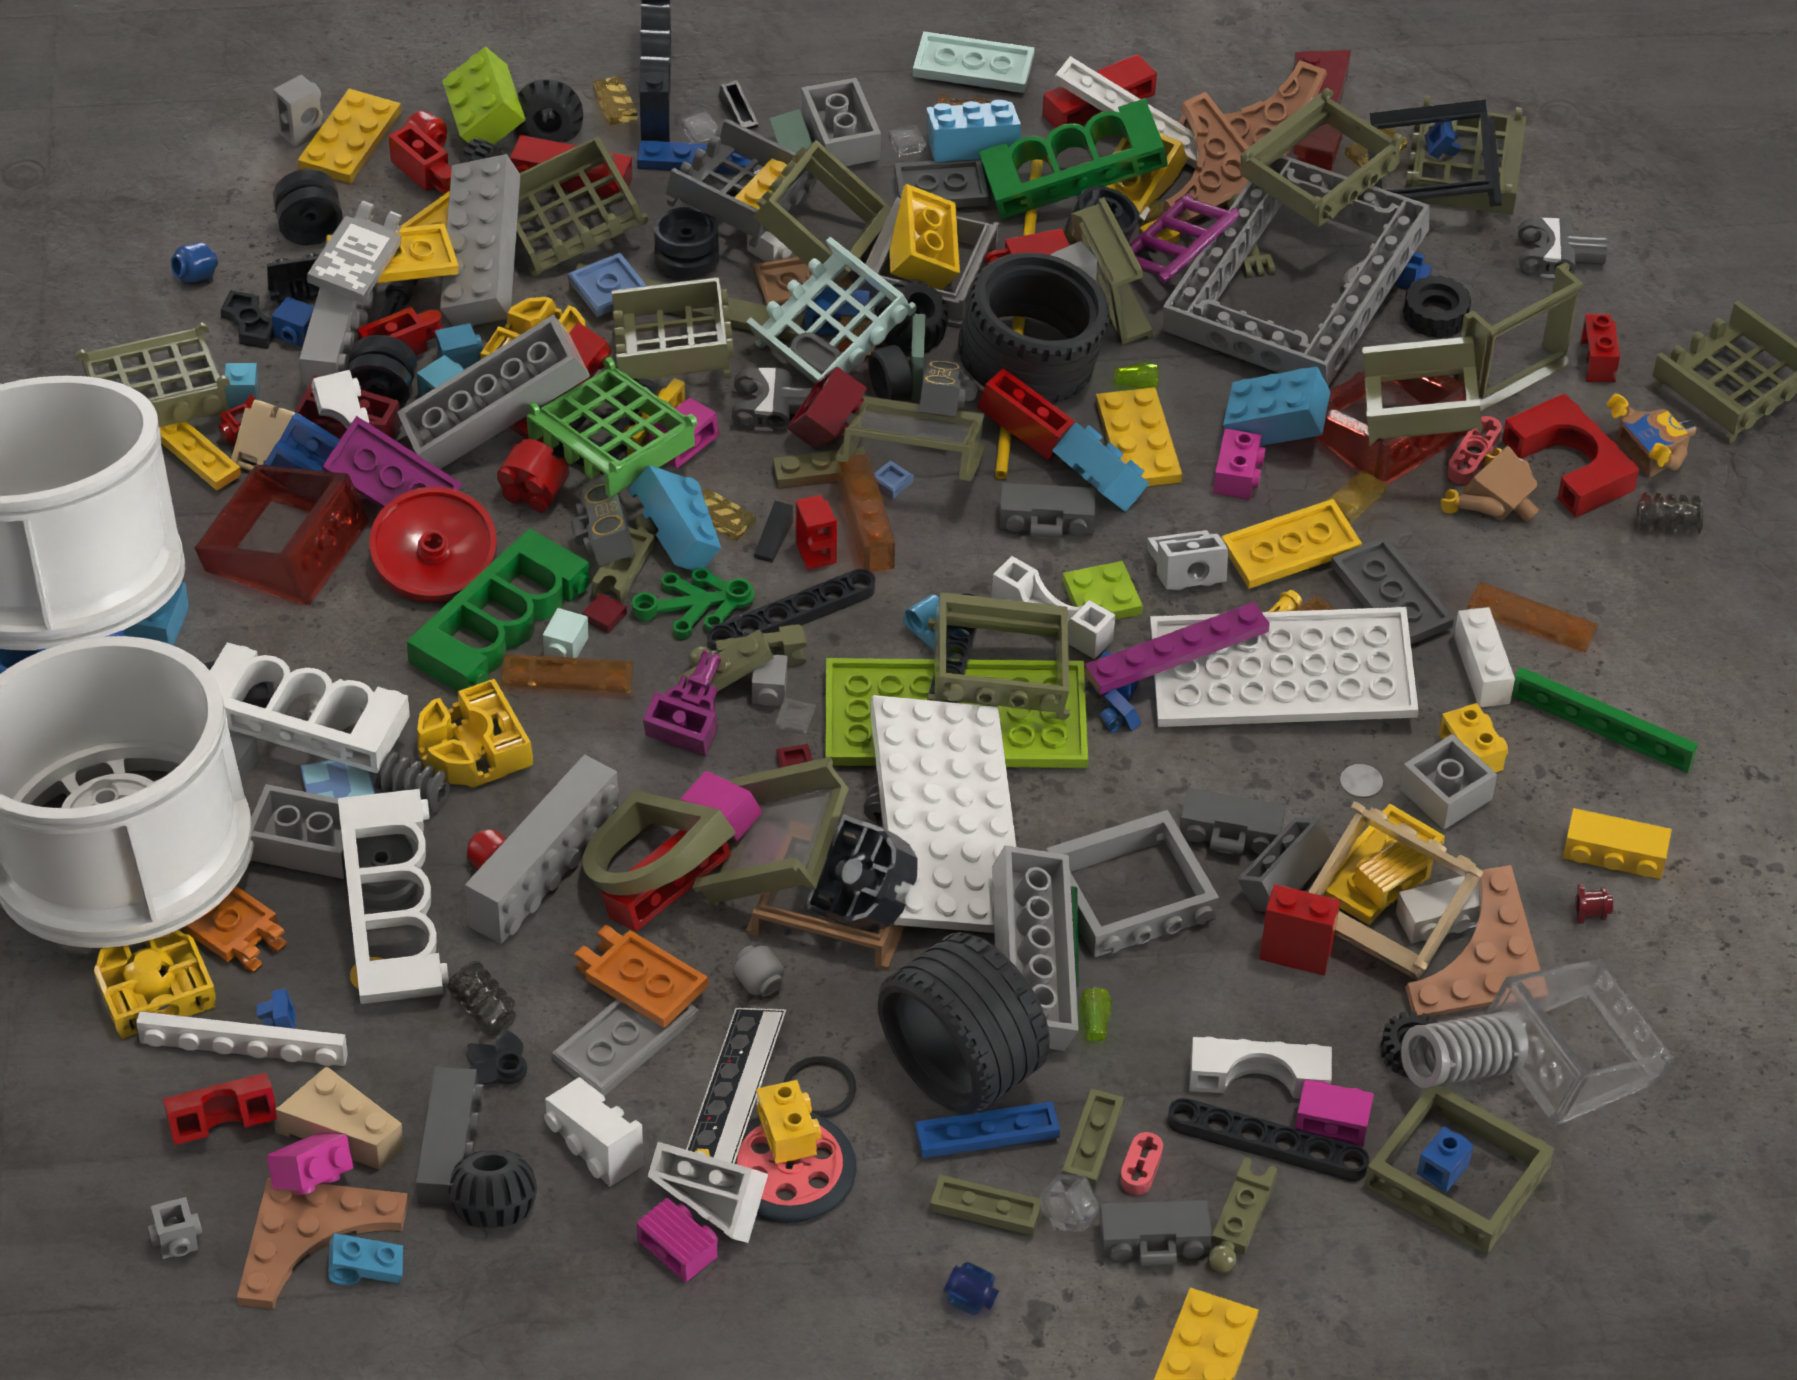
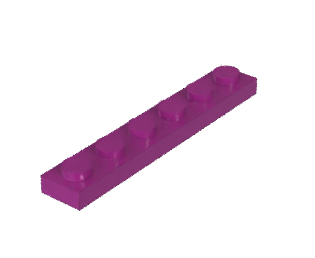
[1084,602,1270,695]

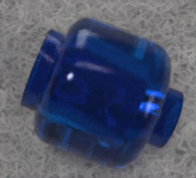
[943,1262,999,1316]

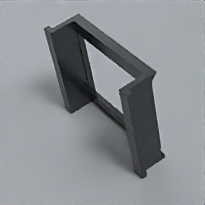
[1368,100,1502,207]

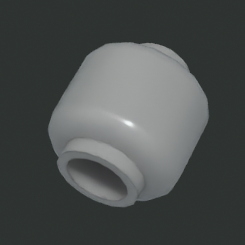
[734,945,785,997]

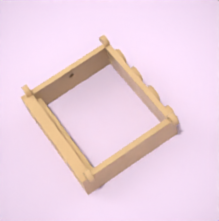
[1309,801,1483,981]

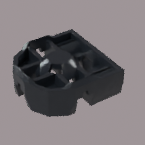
[804,814,918,932]

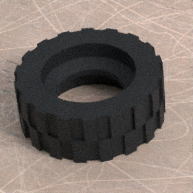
[1403,275,1471,338]

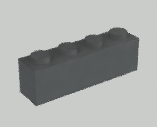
[416,1067,484,1205]

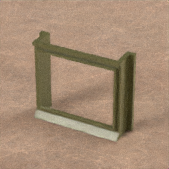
[1451,262,1583,412]
[1362,336,1482,446]

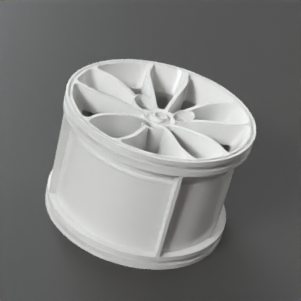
[0,376,185,650]
[0,636,254,948]

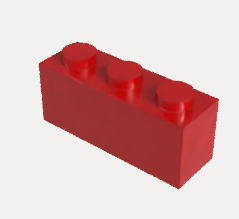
[977,368,1076,461]

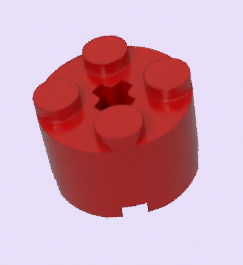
[497,439,570,513]

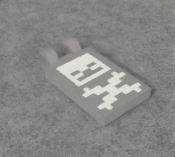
[307,201,402,303]

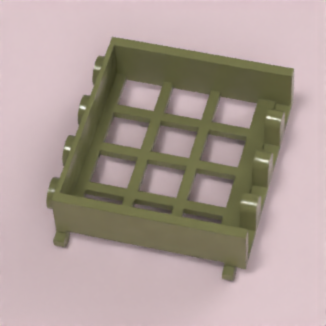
[1405,95,1526,215]
[516,136,649,276]
[611,277,734,380]
[1652,301,1797,443]
[75,323,230,427]

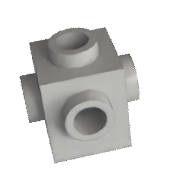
[147,1197,202,1259]

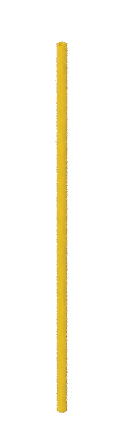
[995,159,1043,479]

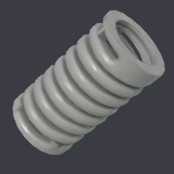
[1401,1012,1529,1088]

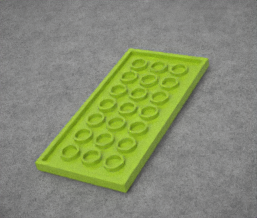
[826,658,1088,768]

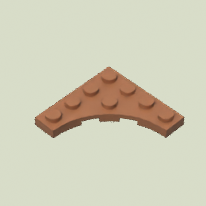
[1178,60,1327,157]
[1163,92,1249,223]
[1405,865,1547,1018]
[237,1178,409,1309]

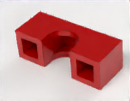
[162,1073,277,1145]

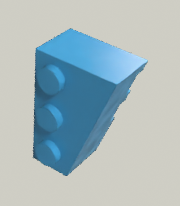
[1052,422,1150,512]

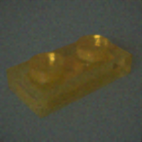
[1326,470,1387,524]

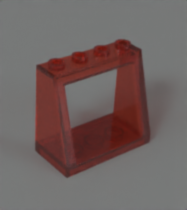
[1315,371,1468,489]
[194,464,369,605]

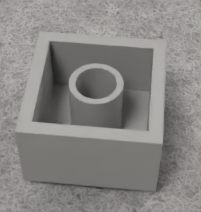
[1400,734,1497,830]

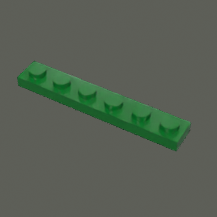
[1512,667,1698,773]

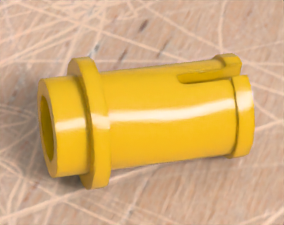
[1267,590,1303,612]

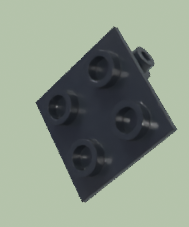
[267,254,320,303]

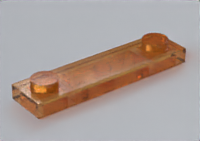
[1467,581,1598,652]
[501,654,634,693]

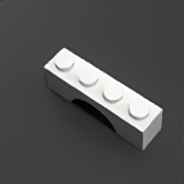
[311,370,369,504]
[992,556,1115,659]
[1189,1037,1332,1099]

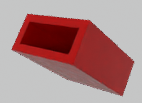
[1259,884,1341,976]

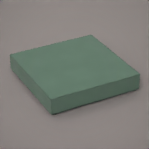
[911,314,925,400]

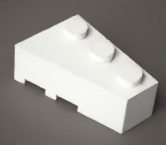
[544,1077,644,1187]
[648,1142,768,1243]

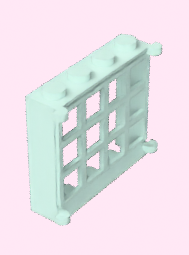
[746,237,917,383]

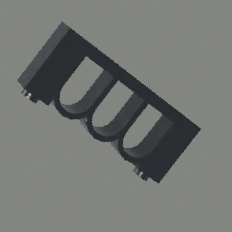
[639,0,671,142]

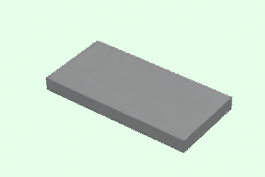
[552,999,699,1096]

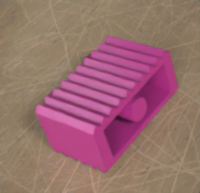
[636,1198,718,1282]

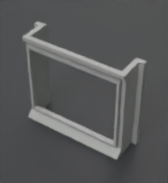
[860,196,999,329]

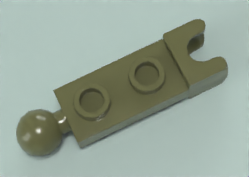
[592,514,658,604]
[689,624,807,668]
[1208,1158,1277,1273]

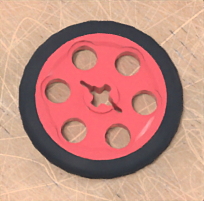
[734,1113,857,1223]

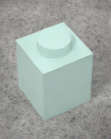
[543,608,588,665]

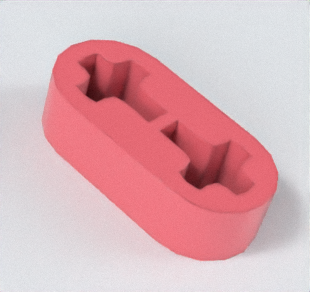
[1120,1132,1163,1196]

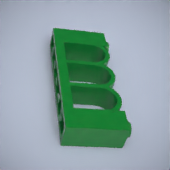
[979,98,1169,220]
[406,528,590,692]

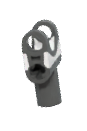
[1518,218,1607,278]
[731,368,812,431]

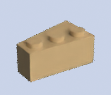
[276,1066,404,1170]

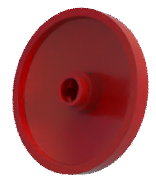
[369,487,497,602]

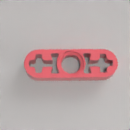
[1447,416,1502,485]

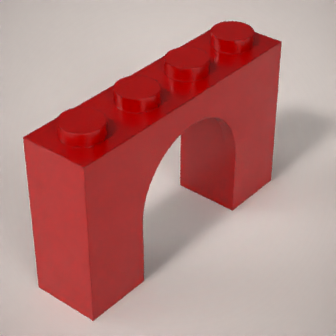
[1502,393,1639,517]

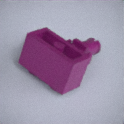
[643,650,721,757]

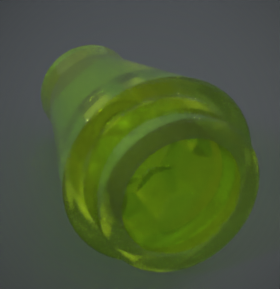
[1115,360,1159,389]
[1079,988,1113,1041]

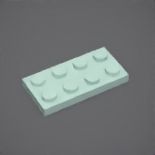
[913,31,1035,93]

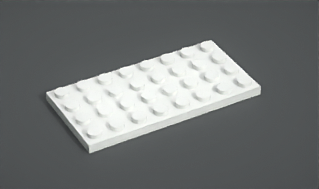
[1150,607,1418,727]
[869,695,1016,933]

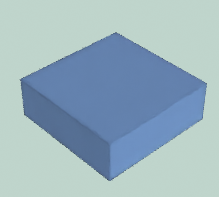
[870,460,914,499]

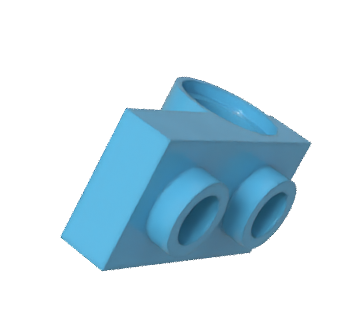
[903,594,968,658]
[328,1233,403,1285]

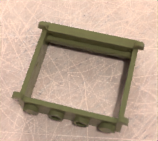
[1240,88,1404,227]
[927,592,1070,720]

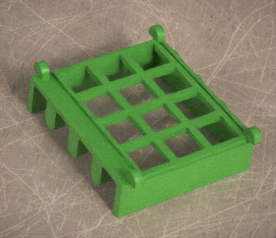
[527,357,697,497]

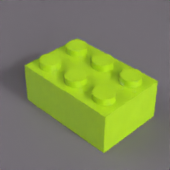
[442,47,526,144]

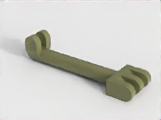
[1226,194,1275,278]

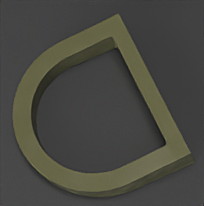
[583,790,736,895]

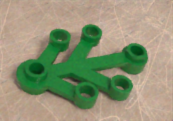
[632,568,755,640]

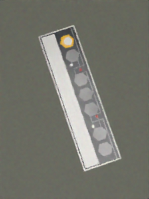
[686,1008,786,1163]

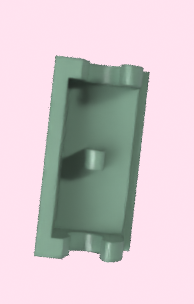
[769,109,812,152]

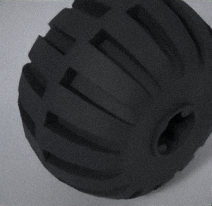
[515,78,583,143]
[875,280,948,352]
[448,1149,537,1229]

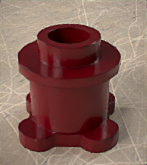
[1575,884,1613,924]

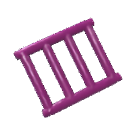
[1129,193,1240,284]

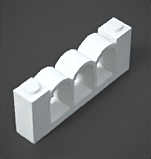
[210,642,410,774]
[338,789,449,1004]

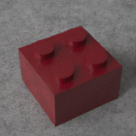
[786,366,866,450]

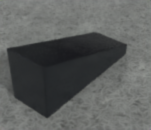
[718,80,759,129]
[754,500,793,563]

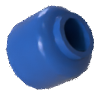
[171,242,218,284]

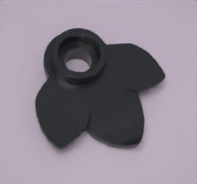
[467,1029,527,1084]

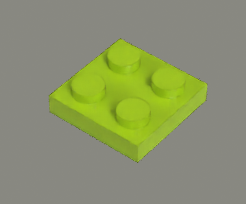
[1062,561,1143,620]

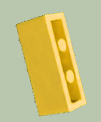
[1562,808,1672,880]

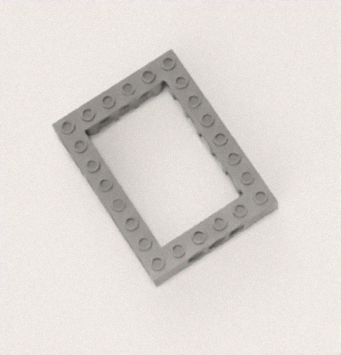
[1163,155,1430,386]

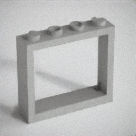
[1046,810,1219,958]

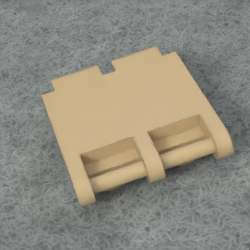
[231,400,302,486]

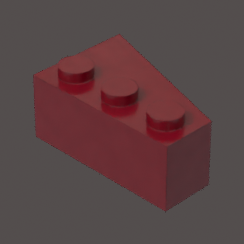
[1293,50,1351,135]
[294,376,402,440]

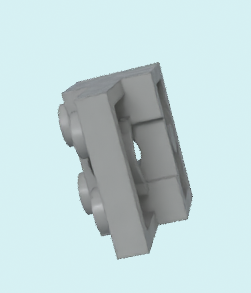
[1147,530,1228,590]

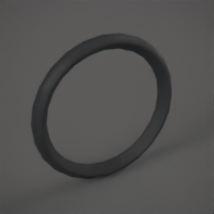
[783,1056,857,1117]

